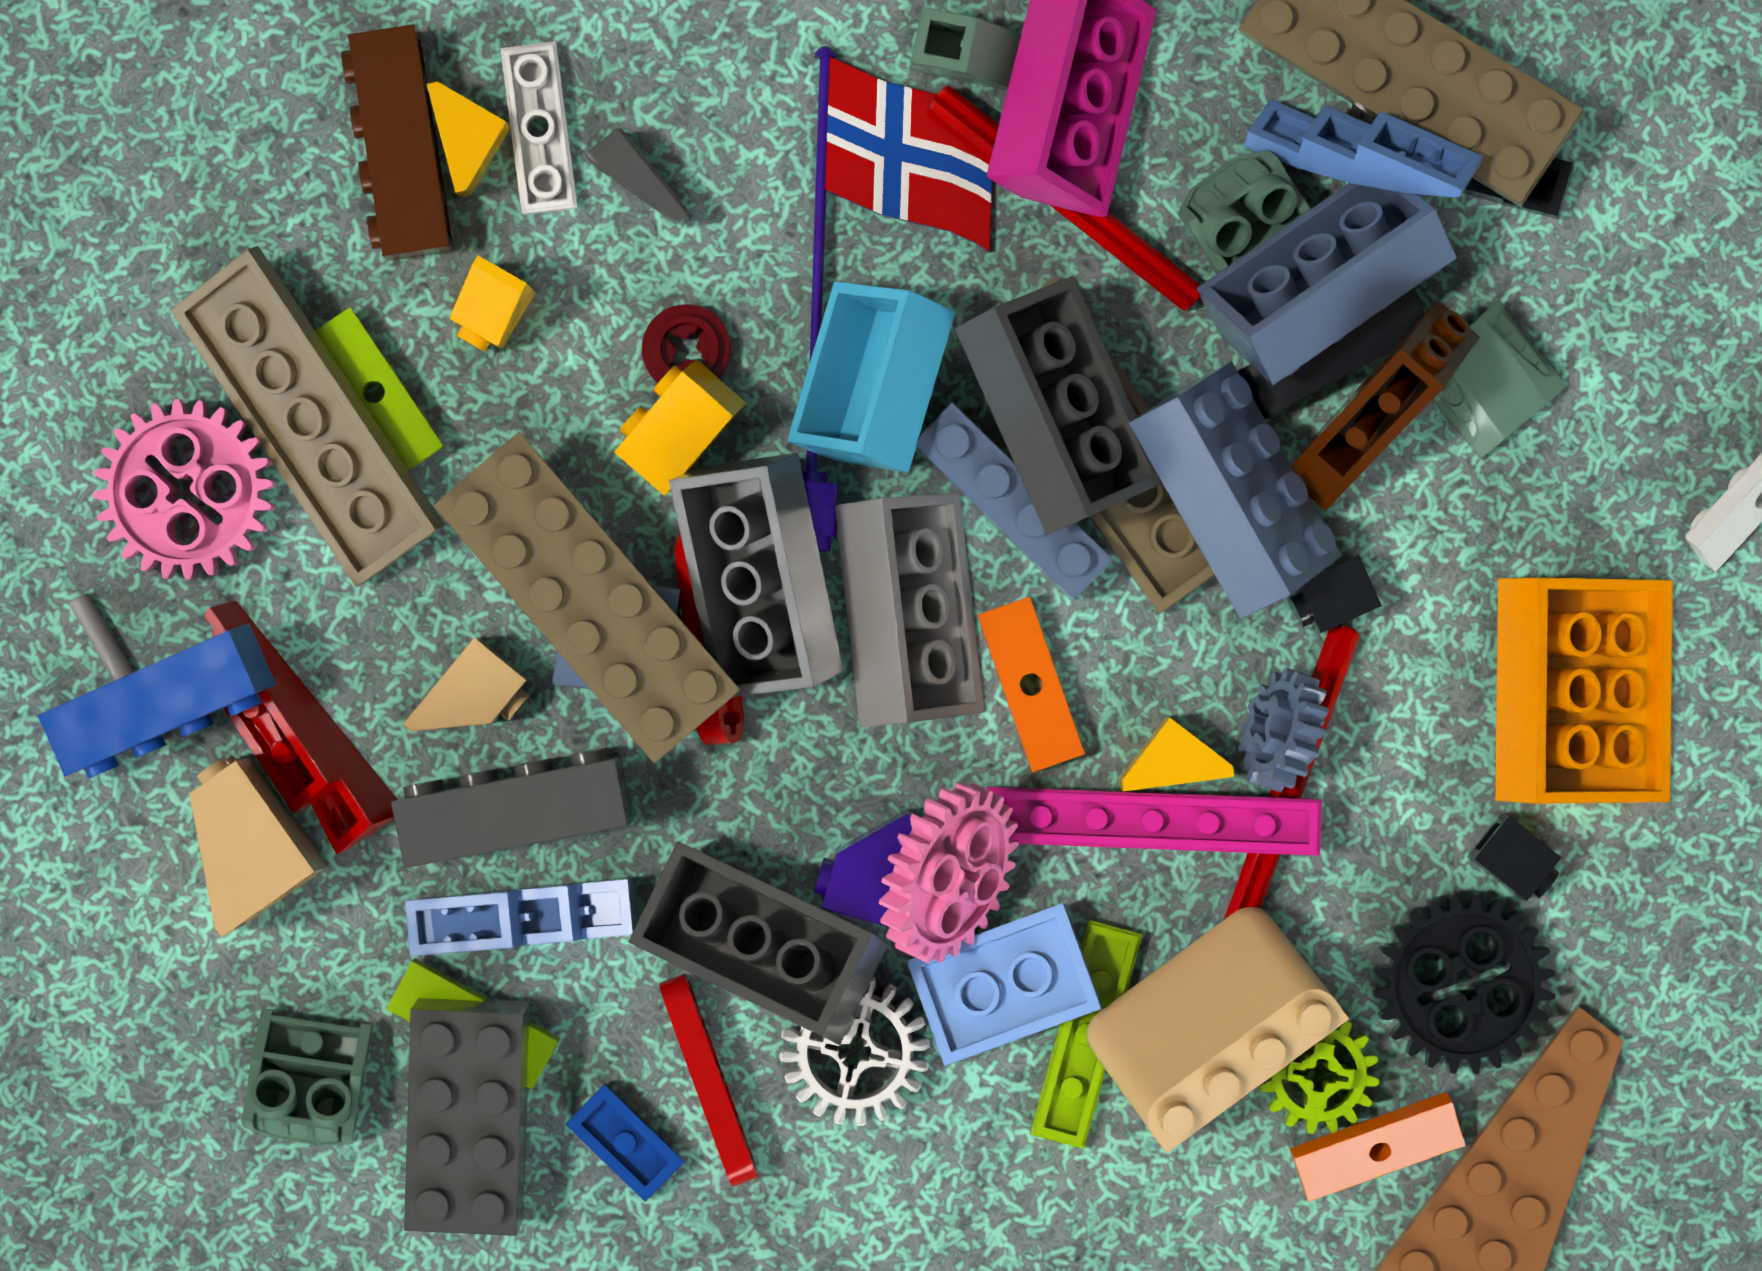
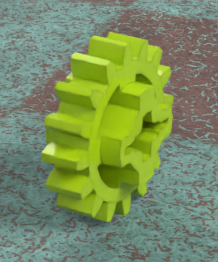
[1258,1021,1379,1134]

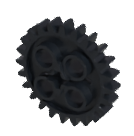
[1372,893,1556,1074]

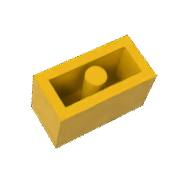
[614,359,747,496]

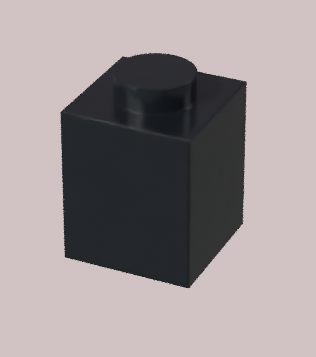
[1289,555,1382,634]
[1467,814,1562,901]

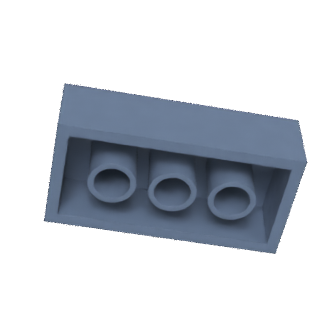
[1196,183,1457,385]
[1129,361,1342,619]

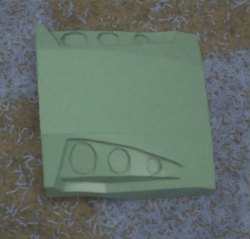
[1178,150,1311,274]
[1432,300,1566,459]
[241,1008,373,1146]

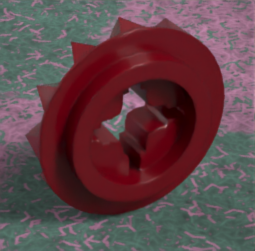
[642,304,731,383]

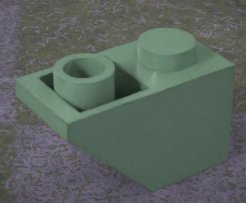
[910,6,1021,90]

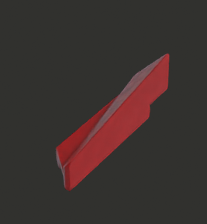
[205,601,397,854]

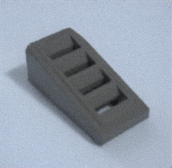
[585,128,691,227]

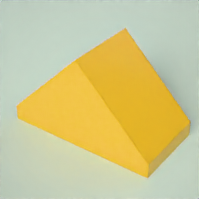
[427,81,511,198]
[1119,716,1234,792]

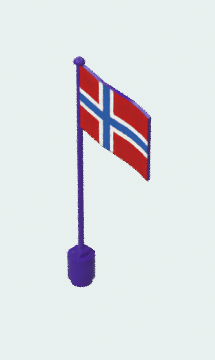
[802,46,994,552]

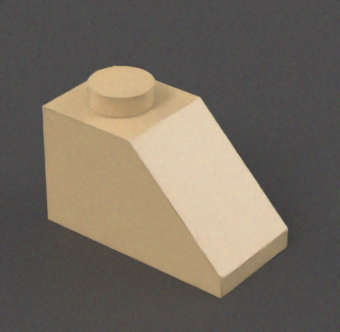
[403,637,530,731]

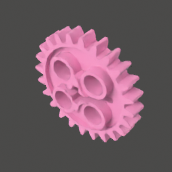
[92,399,277,580]
[879,782,1019,963]

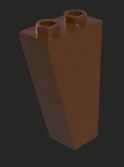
[1291,300,1480,511]

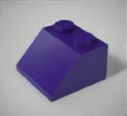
[814,810,917,927]

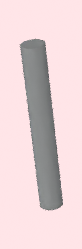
[69,593,172,741]

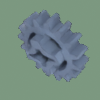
[1238,668,1329,792]

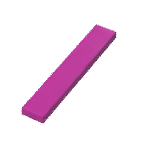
[986,786,1322,856]

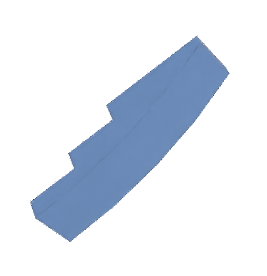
[1244,99,1483,198]
[405,877,639,956]

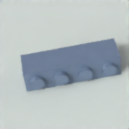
[916,403,1113,600]

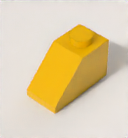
[449,255,536,352]

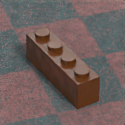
[341,24,454,261]

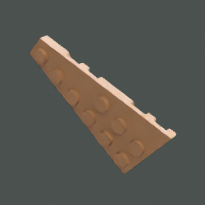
[1375,1005,1624,1271]

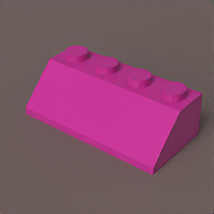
[986,0,1157,217]

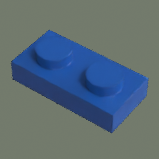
[565,1082,685,1202]

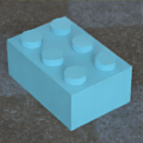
[787,282,956,473]

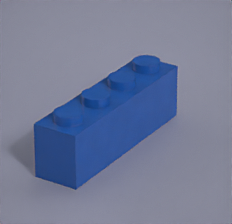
[37,623,276,779]

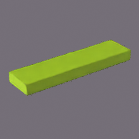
[1030,919,1142,1149]

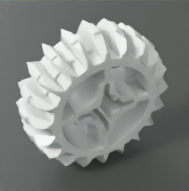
[780,976,930,1126]

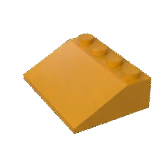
[1495,578,1673,804]

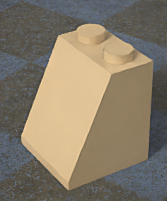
[189,755,328,938]

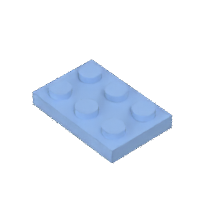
[907,903,1103,1066]

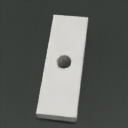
[500,41,578,215]
[1685,453,1762,572]

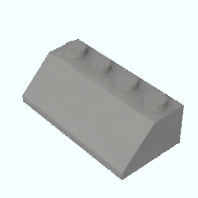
[835,492,985,727]

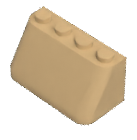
[1086,907,1349,1153]

